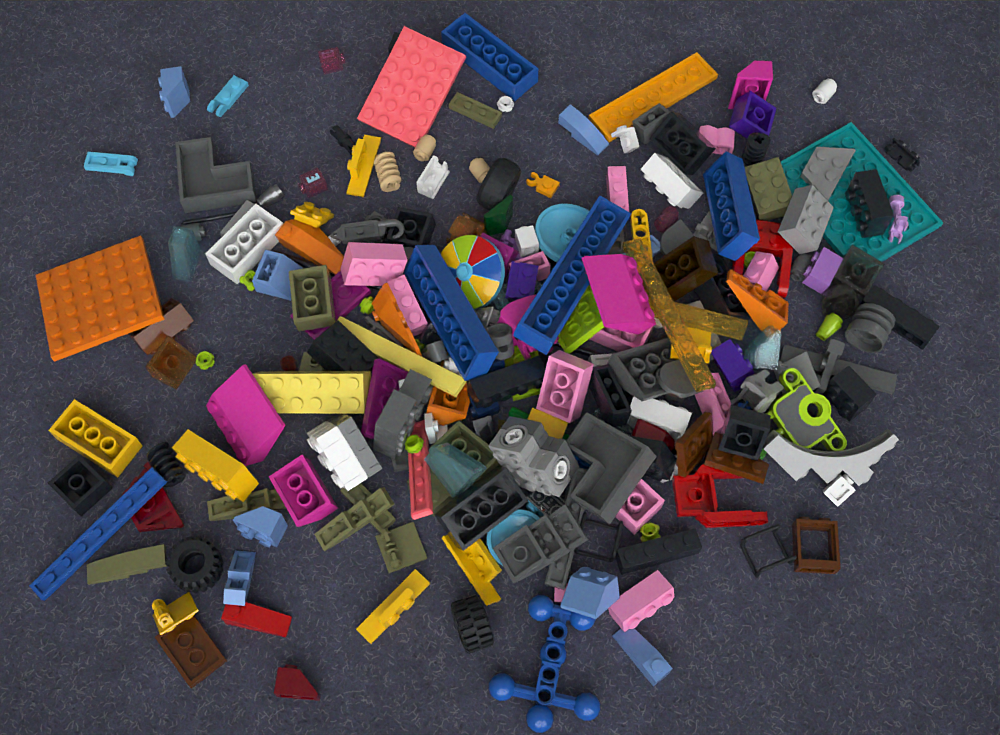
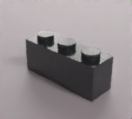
[588,364,632,427]

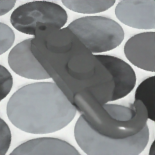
[330,219,404,244]

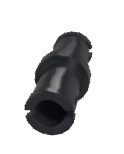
[330,125,356,156]

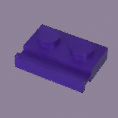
[505,261,539,300]

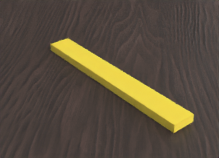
[337,316,467,397]

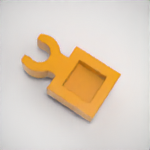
[526,172,560,198]

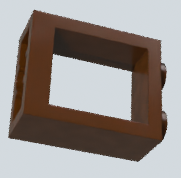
[792,517,841,574]

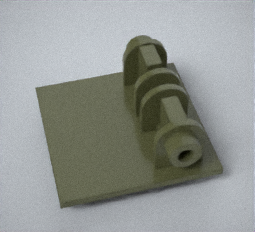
[375,522,427,573]

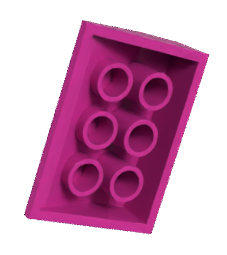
[582,254,656,335]
[206,364,285,466]

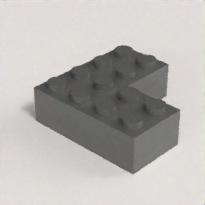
[175,137,257,213]
[373,369,433,459]
[566,412,657,524]

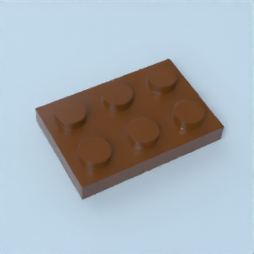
[675,411,713,477]
[155,616,227,689]

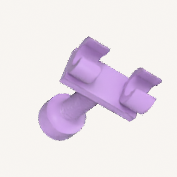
[889,195,908,244]

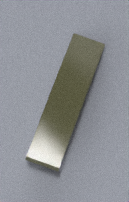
[314,487,394,551]
[207,488,286,521]
[87,544,167,585]

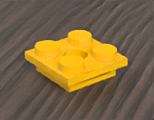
[290,202,334,228]

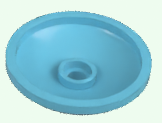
[487,509,540,566]

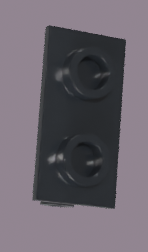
[885,138,920,172]

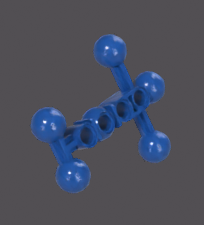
[488,595,601,733]

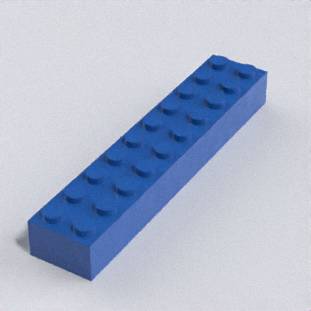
[513,196,631,355]

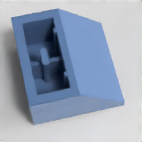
[158,66,190,118]
[252,250,303,301]
[233,506,288,548]

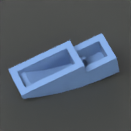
[558,105,609,155]
[223,551,256,606]

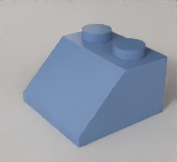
[561,567,620,619]

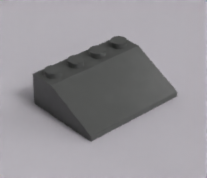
[607,337,705,401]

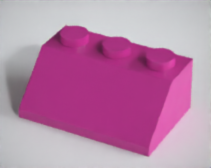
[728,61,773,109]
[269,454,338,527]

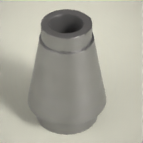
[256,184,284,208]

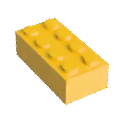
[48,399,143,478]
[172,429,259,502]

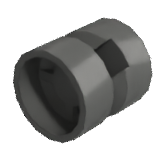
[487,323,514,360]

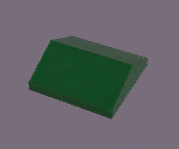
[484,194,513,236]

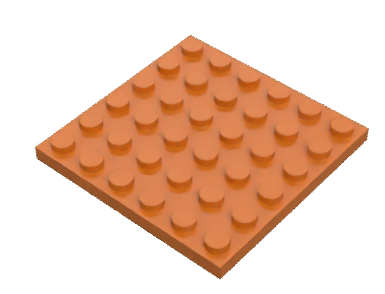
[36,235,165,362]

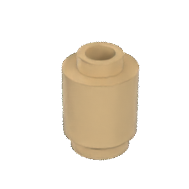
[413,134,436,161]
[469,158,490,183]

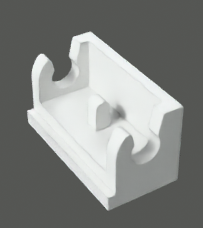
[417,155,450,199]

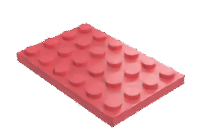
[357,26,466,148]

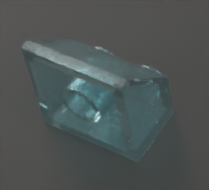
[745,326,781,369]

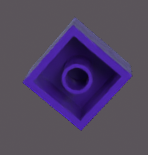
[729,91,777,138]
[711,339,755,392]

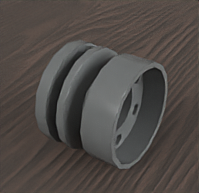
[845,303,895,353]

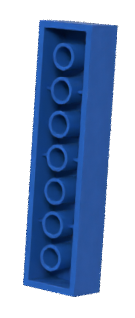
[404,245,499,381]

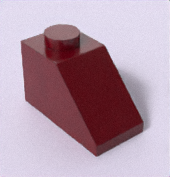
[631,419,675,452]
[274,665,320,701]

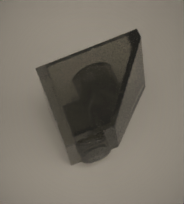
[832,245,885,296]

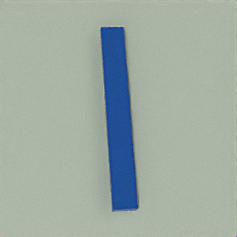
[29,467,167,601]

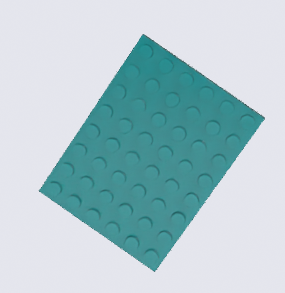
[781,122,943,277]

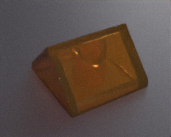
[145,336,196,390]

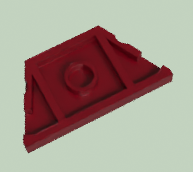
[120,462,184,532]

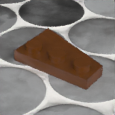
[704,432,769,484]

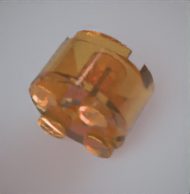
[446,212,486,245]

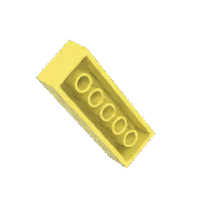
[253,371,371,414]

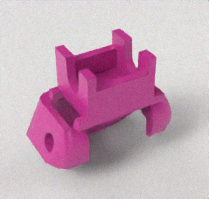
[497,295,559,360]

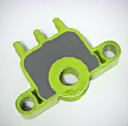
[765,368,847,451]

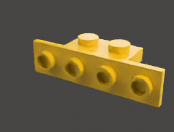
[346,135,381,197]
[442,535,502,606]
[356,569,430,644]

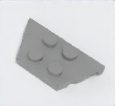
[801,147,855,201]

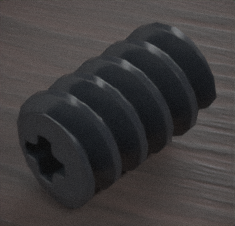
[742,132,770,166]
[147,442,186,487]

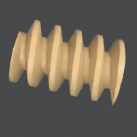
[374,152,402,192]

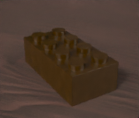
[640,236,718,309]

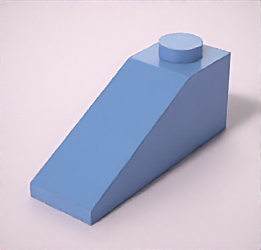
[612,628,673,687]

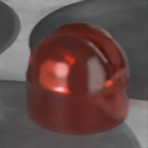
[280,356,297,371]

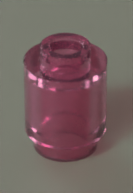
[654,206,679,233]

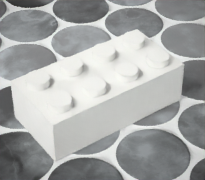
[205,204,283,284]

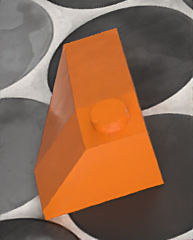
[275,219,344,275]
[726,269,789,337]
[372,283,423,357]
[426,351,470,426]

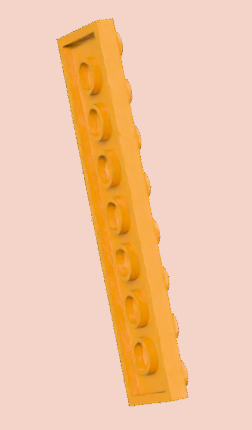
[588,52,718,142]

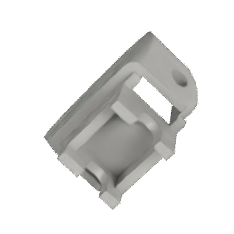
[730,369,784,413]

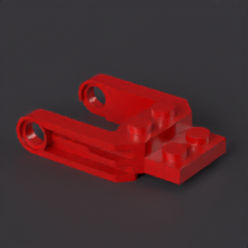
[732,219,793,298]
[672,464,769,528]

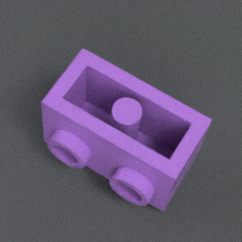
[802,247,843,294]

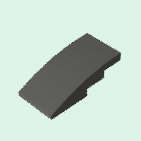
[493,504,589,583]

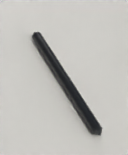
[181,212,236,225]

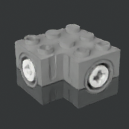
[489,416,579,497]

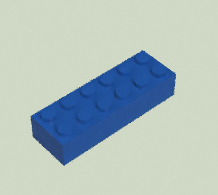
[441,13,539,102]
[703,151,760,261]

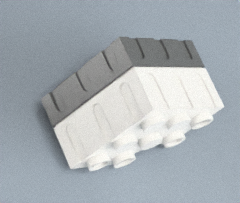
[307,414,382,491]

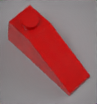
[221,602,292,638]

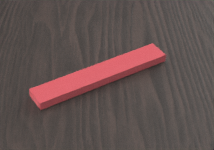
[407,420,433,520]

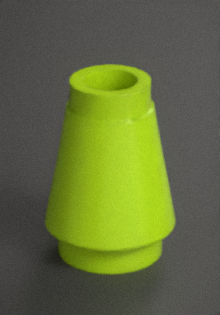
[816,313,843,341]

